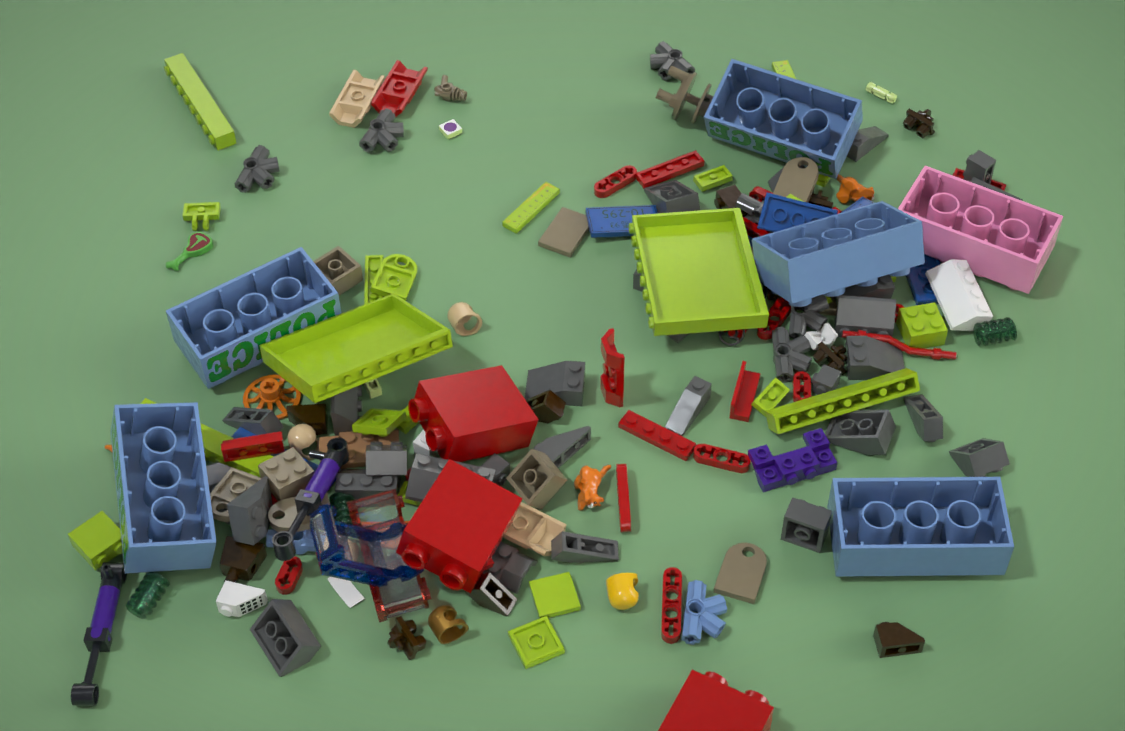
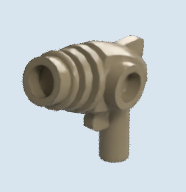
[434,75,467,101]

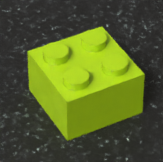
[896,302,948,348]

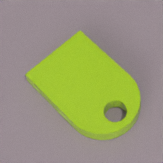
[370,254,417,301]

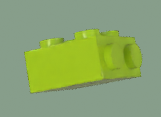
[68,510,123,571]

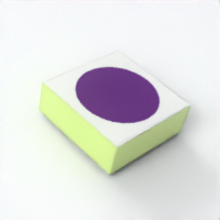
[439,119,462,139]

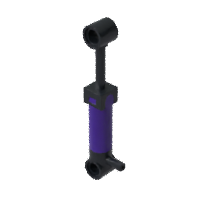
[272,437,349,561]
[71,562,127,706]

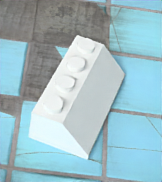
[925,259,993,331]

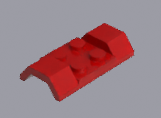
[371,60,428,118]
[600,328,625,408]

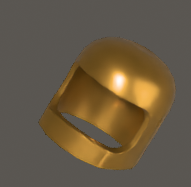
[428,605,469,644]

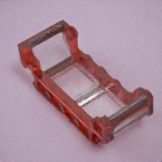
[347,489,431,623]

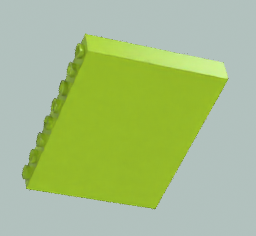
[628,208,769,336]
[259,293,453,403]

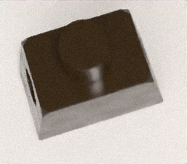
[220,536,267,583]

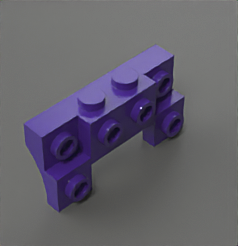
[748,428,837,492]

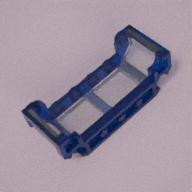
[309,504,424,587]

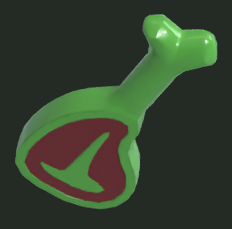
[166,231,213,271]

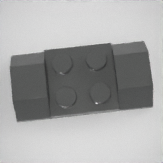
[482,542,538,594]

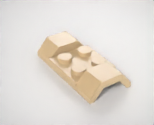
[329,70,385,128]
[503,502,566,556]

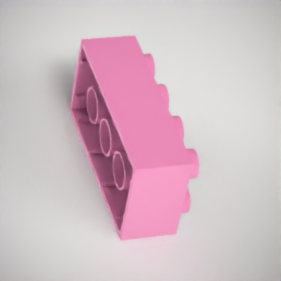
[898,166,1063,294]

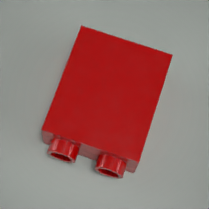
[408,365,539,462]
[396,459,523,593]
[658,669,774,731]

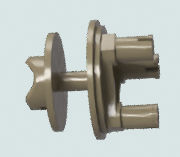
[655,66,714,124]

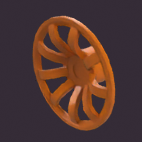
[243,374,301,420]

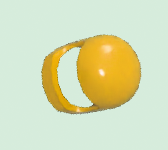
[606,572,639,610]

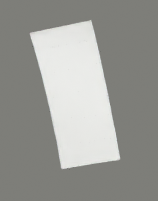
[328,570,365,608]

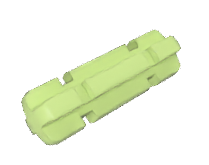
[866,82,897,104]

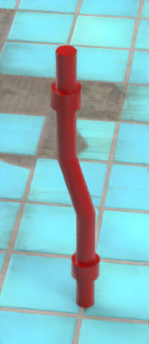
[842,330,957,360]

